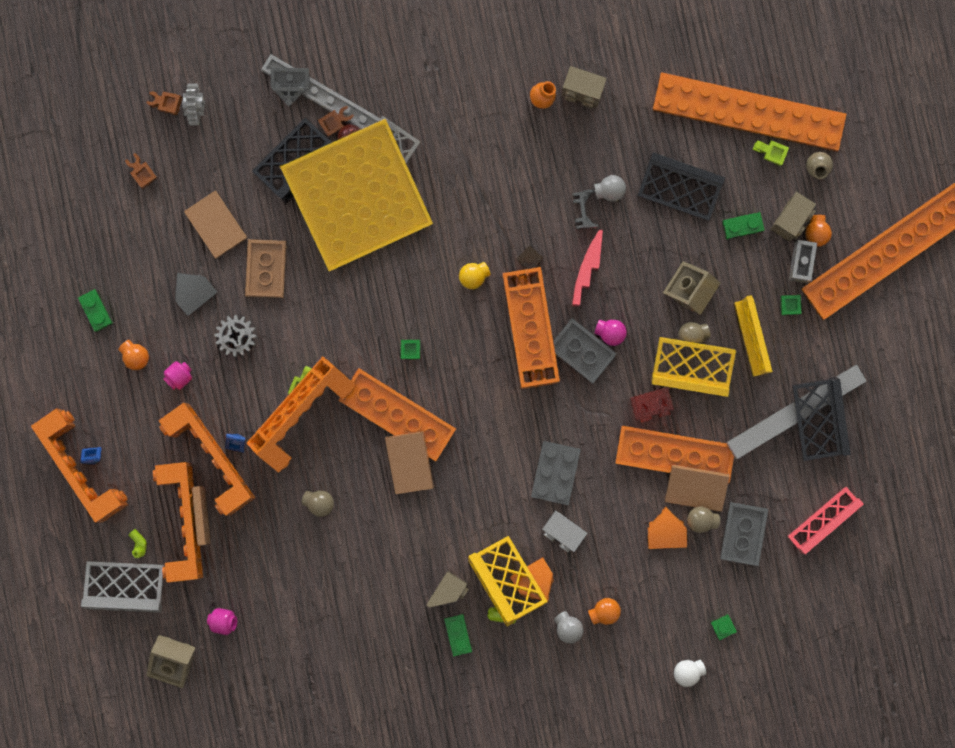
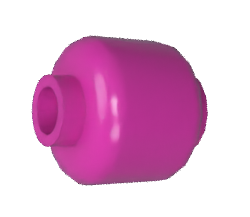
[163,361,192,390]
[207,608,237,635]

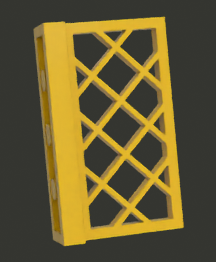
[734,295,773,377]
[651,337,736,397]
[468,536,548,627]

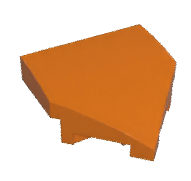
[648,507,687,549]
[510,557,554,603]

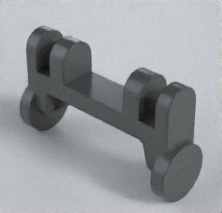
[572,189,599,229]

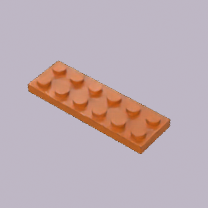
[338,368,456,461]
[615,426,734,483]

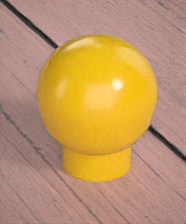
[459,262,491,289]

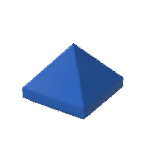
[225,434,245,453]
[80,447,102,465]

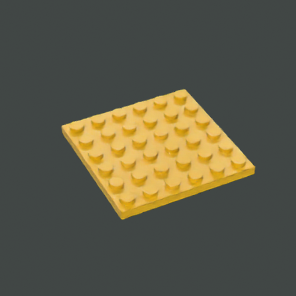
[280,119,433,271]

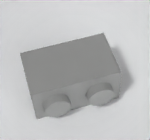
[789,240,817,283]
[542,510,587,552]

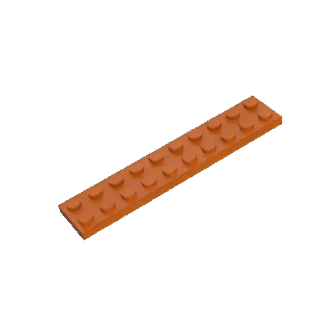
[652,72,847,152]
[801,183,955,320]

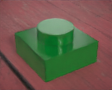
[780,295,801,315]
[401,340,420,360]
[710,614,737,640]

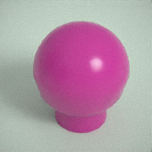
[594,319,627,346]

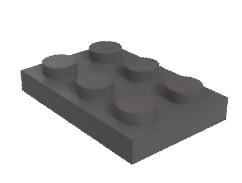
[553,318,617,384]
[531,441,581,505]
[720,502,768,566]

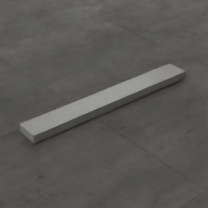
[261,54,400,138]
[726,365,866,459]

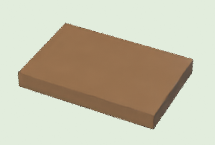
[184,190,247,259]
[245,239,287,298]
[385,431,434,494]
[665,465,730,512]
[192,486,211,545]

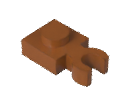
[147,91,183,115]
[318,106,354,136]
[125,153,157,189]

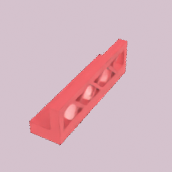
[787,487,864,554]

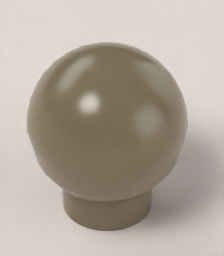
[806,152,833,179]
[678,322,710,348]
[302,490,334,517]
[687,506,720,533]

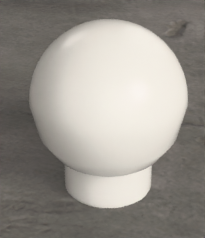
[674,660,706,687]

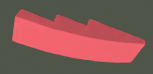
[572,230,603,307]

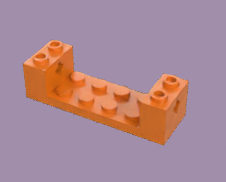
[502,267,560,389]
[247,356,355,473]
[158,403,256,516]
[31,408,128,523]
[153,462,203,582]

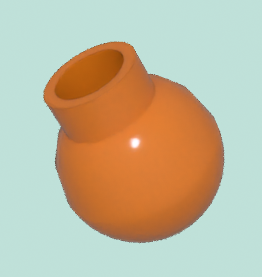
[530,81,556,109]
[805,215,832,247]
[118,340,149,371]
[588,598,621,625]

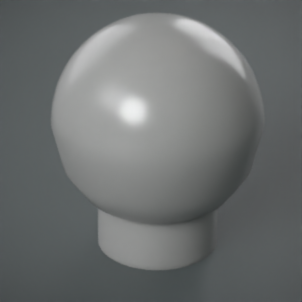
[594,175,626,201]
[554,611,583,643]

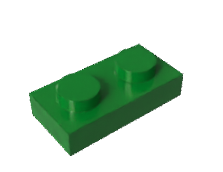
[722,212,764,240]
[78,289,113,332]
[444,614,472,657]

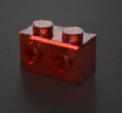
[629,387,674,423]

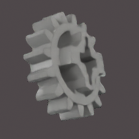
[182,83,205,125]
[214,315,257,357]

